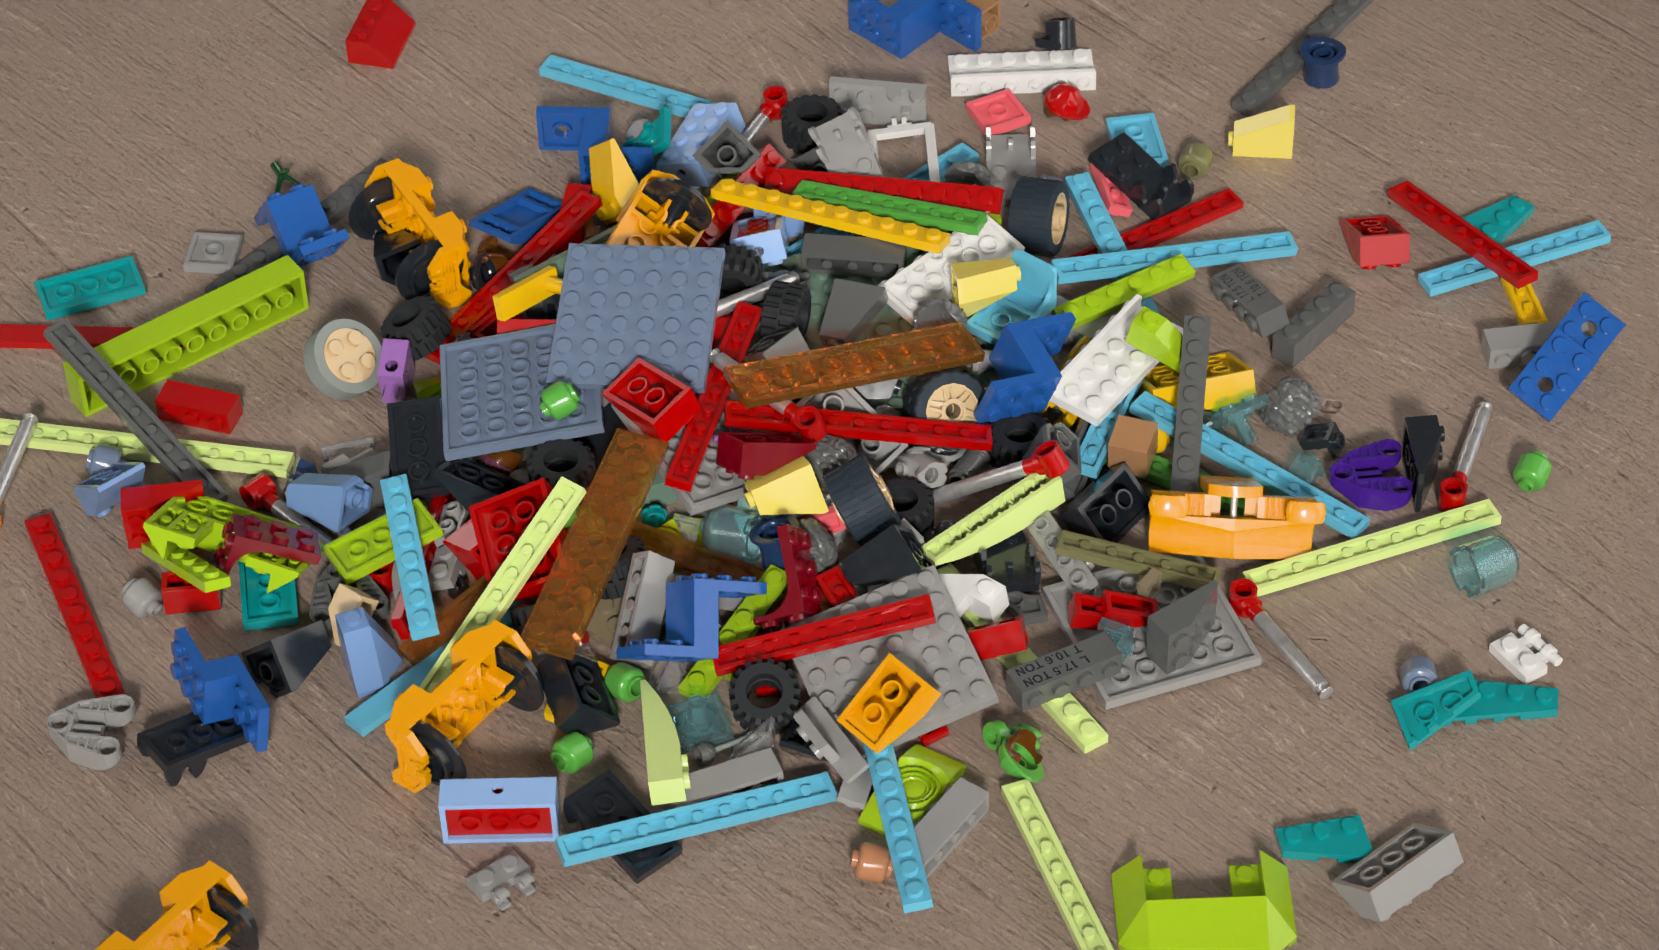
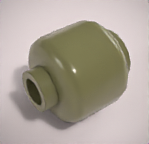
[1178,142,1214,179]

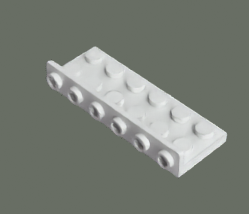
[948,49,1096,97]
[878,215,1025,326]
[1049,294,1183,427]

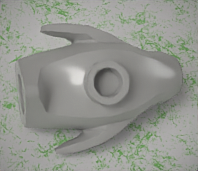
[893,445,947,488]

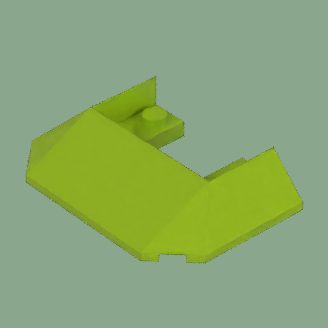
[143,496,324,594]
[1111,849,1297,950]

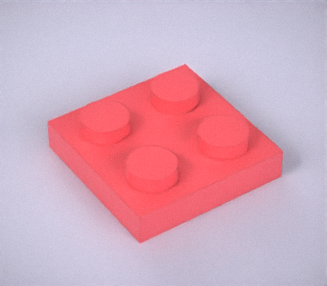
[966,89,1031,136]

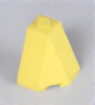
[1228,105,1295,159]
[950,258,1021,317]
[744,456,829,515]

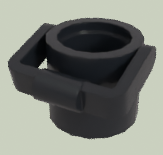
[1035,17,1077,51]

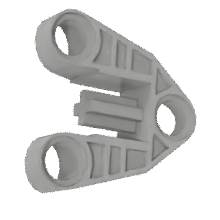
[46,694,136,770]

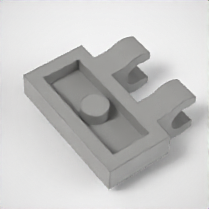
[466,850,536,911]

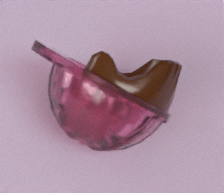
[477,450,523,476]

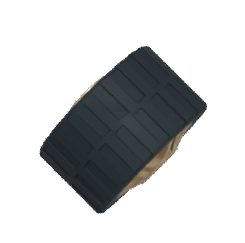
[1007,176,1069,256]
[902,367,988,451]
[822,454,901,546]

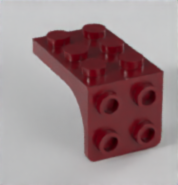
[214,513,321,575]
[753,524,823,632]

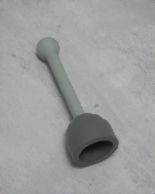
[692,730,758,767]

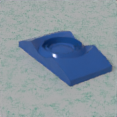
[469,188,562,244]

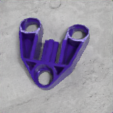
[1329,439,1413,511]

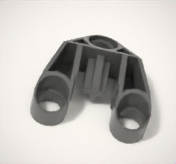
[309,563,390,631]

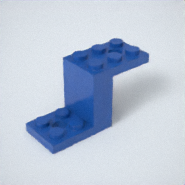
[848,0,982,59]
[536,106,655,185]
[254,183,349,267]
[974,312,1076,424]
[617,574,767,662]

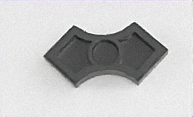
[1004,591,1048,625]

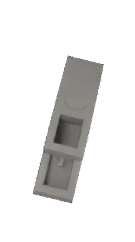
[428,501,471,592]

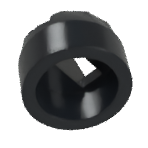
[447,576,469,600]

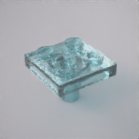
[1205,393,1271,447]
[666,694,734,754]

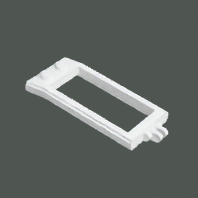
[867,116,940,182]

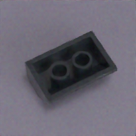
[1058,463,1150,543]
[536,646,621,735]

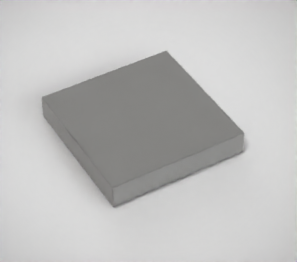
[183,232,244,274]

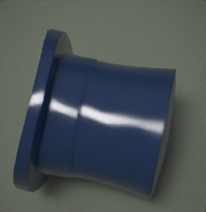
[1300,37,1346,89]
[749,514,800,571]

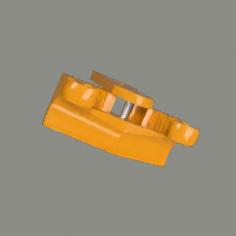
[1148,475,1326,559]

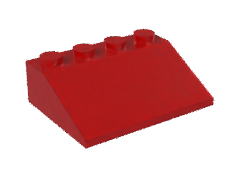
[469,478,579,601]

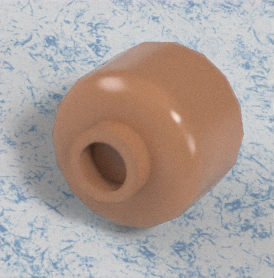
[849,842,893,883]

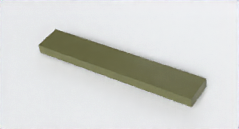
[1055,530,1222,589]

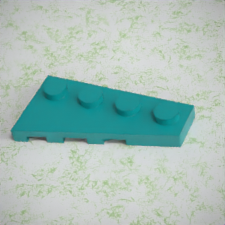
[1444,677,1559,726]

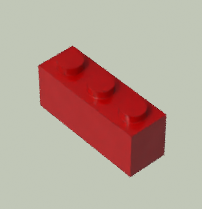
[155,380,243,434]

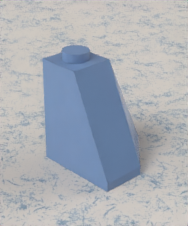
[286,473,373,533]
[335,607,403,698]

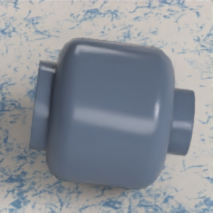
[85,444,126,476]
[1400,656,1439,694]

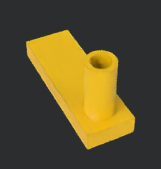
[492,266,563,321]

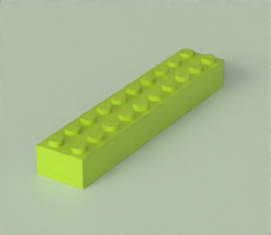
[63,255,309,417]

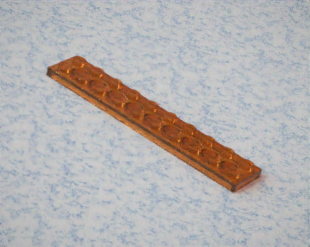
[723,321,985,408]
[520,428,669,661]

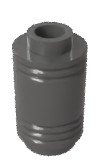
[948,449,991,484]

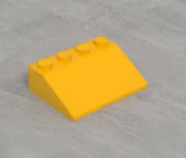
[1138,351,1257,412]

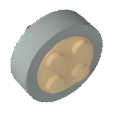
[304,318,382,400]

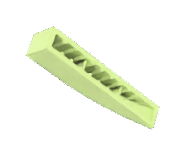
[922,473,1065,566]
[640,680,691,805]

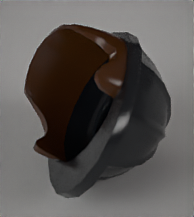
[468,252,509,291]

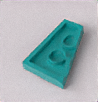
[621,106,671,170]
[1462,195,1535,244]
[1391,670,1482,751]
[1275,815,1373,864]

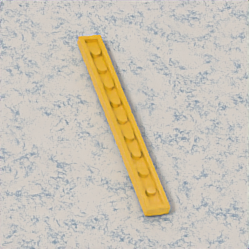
[711,179,950,254]

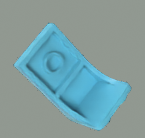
[965,248,1057,346]

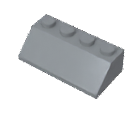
[797,369,909,475]
[1331,822,1464,922]

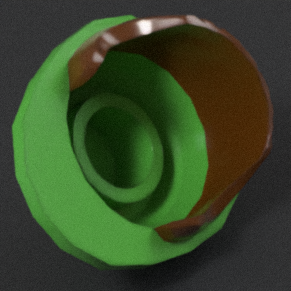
[998,729,1044,783]

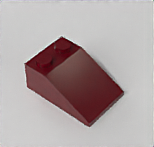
[716,432,816,480]

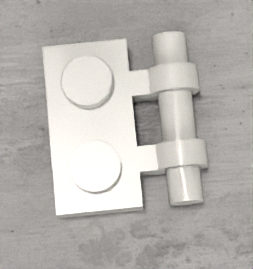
[1489,624,1563,685]

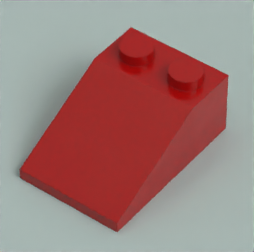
[1340,215,1410,270]
[602,358,702,445]
[120,479,205,549]

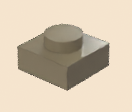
[1136,567,1162,598]

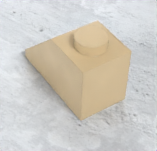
[328,583,379,647]

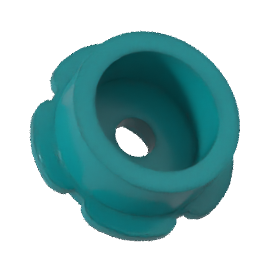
[641,504,667,529]

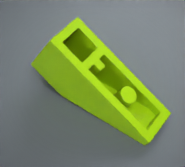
[1125,306,1183,373]

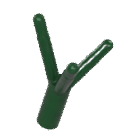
[271,161,306,194]

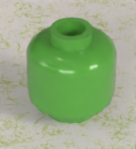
[539,380,581,421]
[1512,451,1552,492]
[604,662,645,703]
[551,731,594,774]

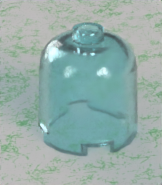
[700,504,768,564]
[1449,535,1519,599]

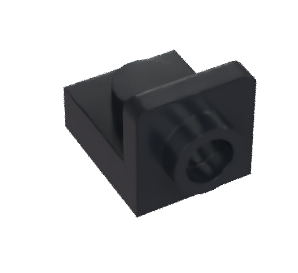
[1300,422,1345,459]

